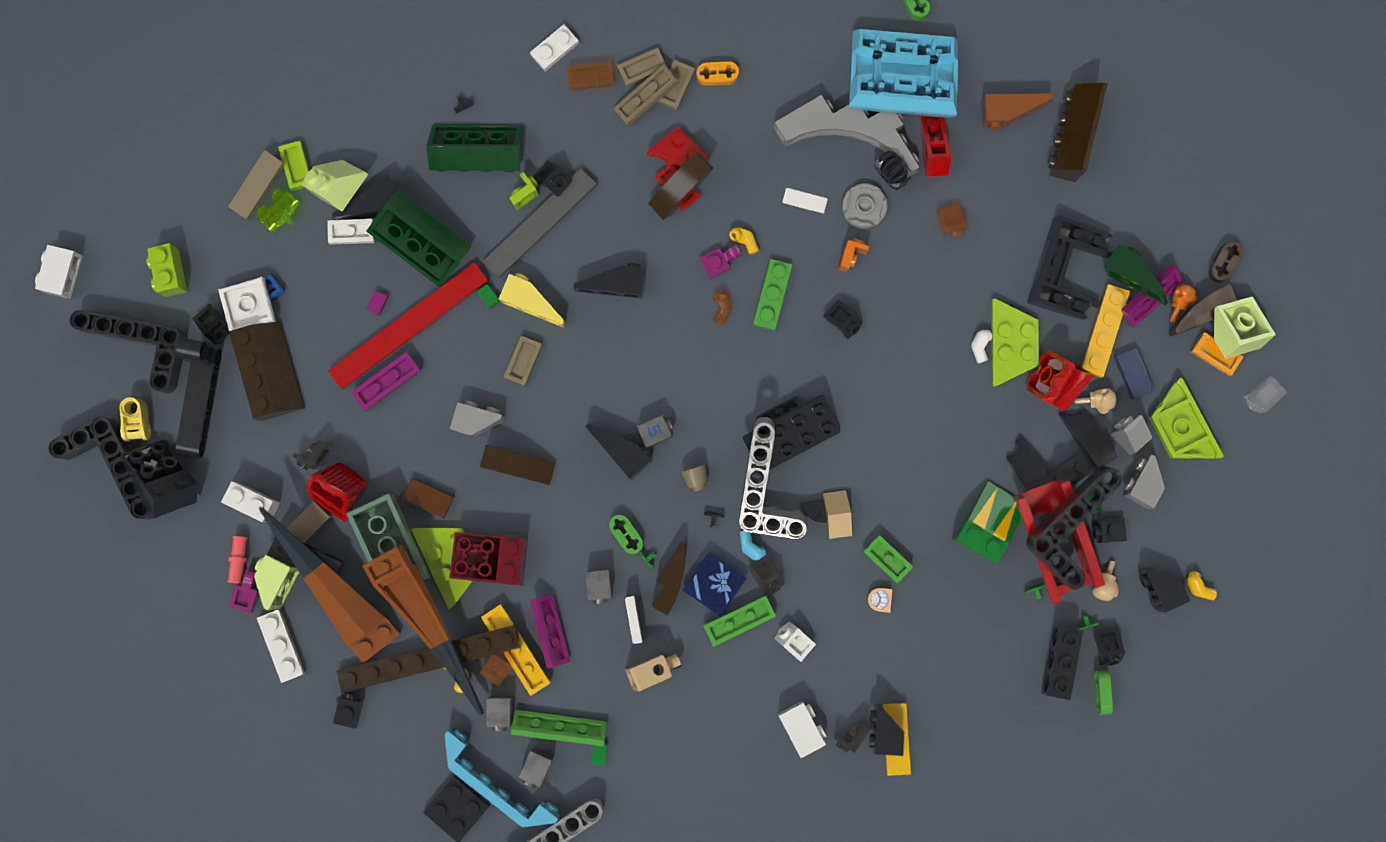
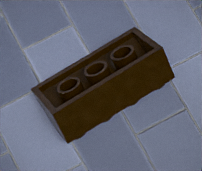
[1048,82,1108,182]
[229,322,305,422]

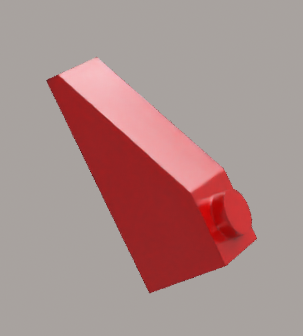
[920,115,951,177]

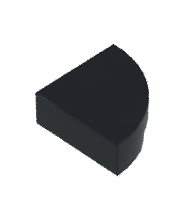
[801,500,827,523]

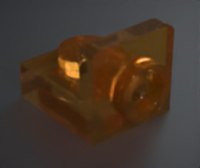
[936,203,968,238]
[480,654,512,687]

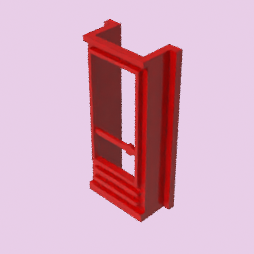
[1014,479,1105,605]

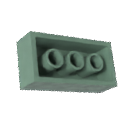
[347,494,432,582]

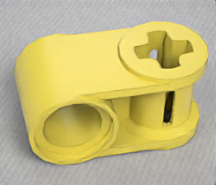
[119,397,151,442]

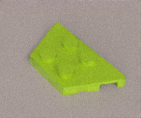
[991,299,1039,387]
[1149,378,1224,459]
[411,528,473,609]

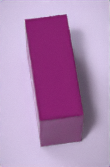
[366,291,389,315]

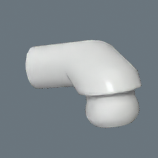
[971,330,992,364]

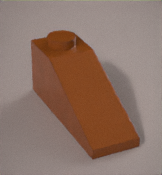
[982,93,1054,130]

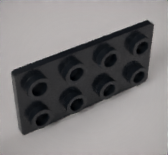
[742,394,840,474]

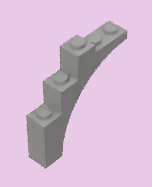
[774,95,919,176]

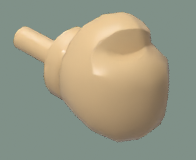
[1075,388,1116,414]
[1092,561,1119,601]

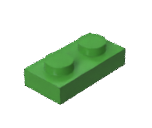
[863,535,913,584]

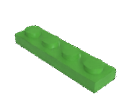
[511,710,607,746]

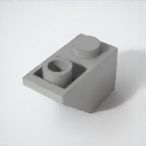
[450,400,505,437]
[1111,415,1153,454]
[1123,454,1165,509]

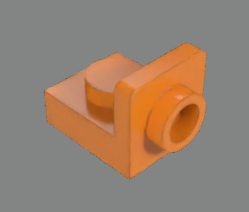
[838,239,870,272]

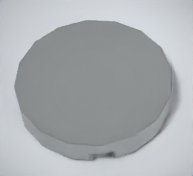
[842,183,887,229]

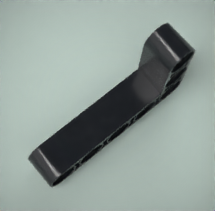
[69,310,187,394]
[176,338,222,458]
[48,417,153,520]
[1026,466,1122,590]

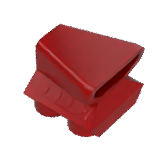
[1026,350,1095,411]

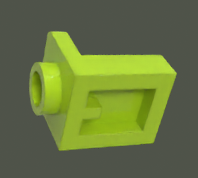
[509,172,539,211]

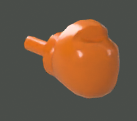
[1170,284,1197,323]

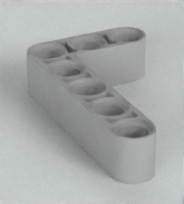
[740,417,806,539]
[525,798,604,842]

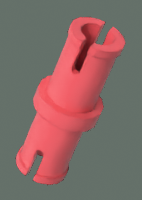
[227,536,248,584]

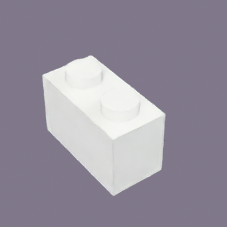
[35,245,83,299]
[221,481,281,523]
[778,701,827,758]

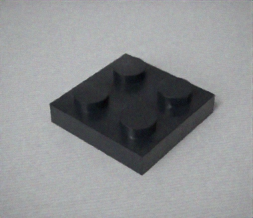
[423,775,490,842]

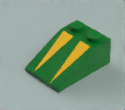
[952,481,1022,564]

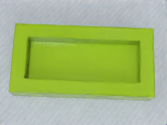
[278,141,310,191]

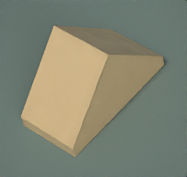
[823,490,852,539]

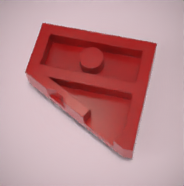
[646,126,709,168]

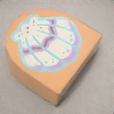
[867,588,892,613]

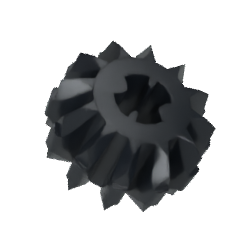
[874,150,911,190]

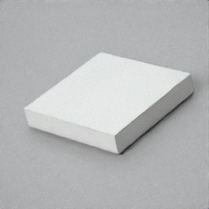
[218,277,276,331]

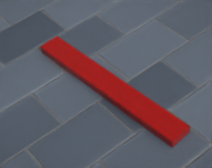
[328,262,489,390]

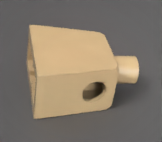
[625,654,681,692]

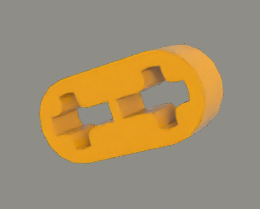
[696,62,739,86]

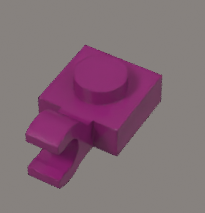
[699,245,741,279]
[228,570,259,613]

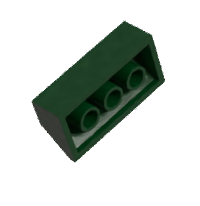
[426,124,522,172]
[366,190,471,288]

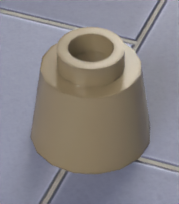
[681,464,708,492]

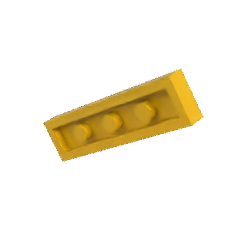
[1081,284,1130,378]
[481,604,551,696]

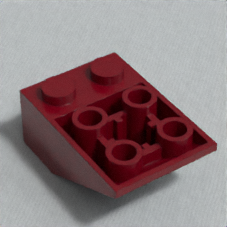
[449,532,528,586]

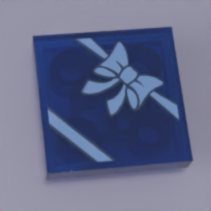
[683,552,747,617]

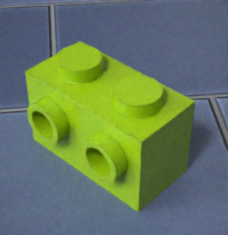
[146,243,188,297]

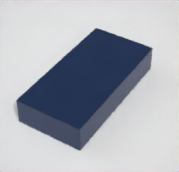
[1114,348,1155,399]

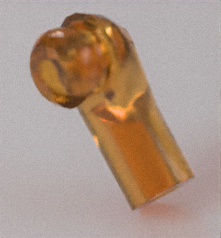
[713,291,732,326]

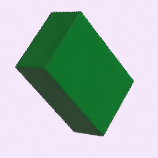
[476,284,500,309]
[591,743,608,766]

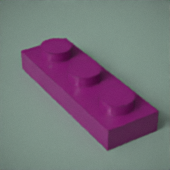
[1121,265,1183,328]
[351,352,421,411]
[530,594,570,668]

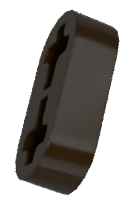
[1208,241,1243,283]

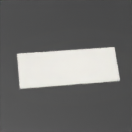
[782,188,828,213]

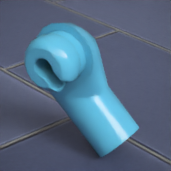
[740,531,766,561]

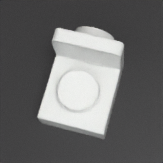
[774,621,816,662]

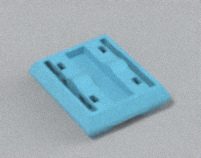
[849,29,958,118]

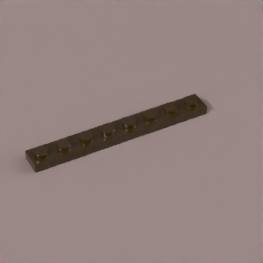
[337,625,522,693]

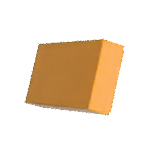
[1191,332,1244,376]

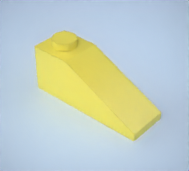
[499,273,566,328]

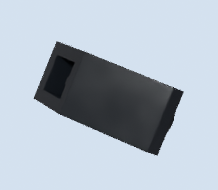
[1139,568,1191,613]
[869,704,904,756]

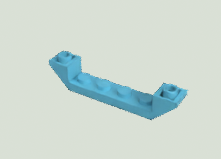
[445,729,560,827]

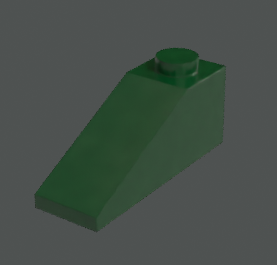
[1104,244,1168,306]

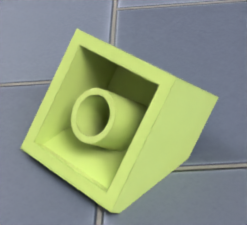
[301,160,368,211]
[1214,296,1276,359]
[254,555,300,610]

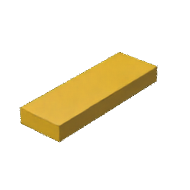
[882,703,911,776]

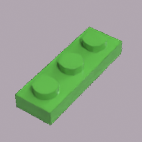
[753,259,792,331]
[703,595,776,647]

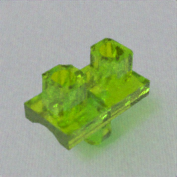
[256,189,301,233]

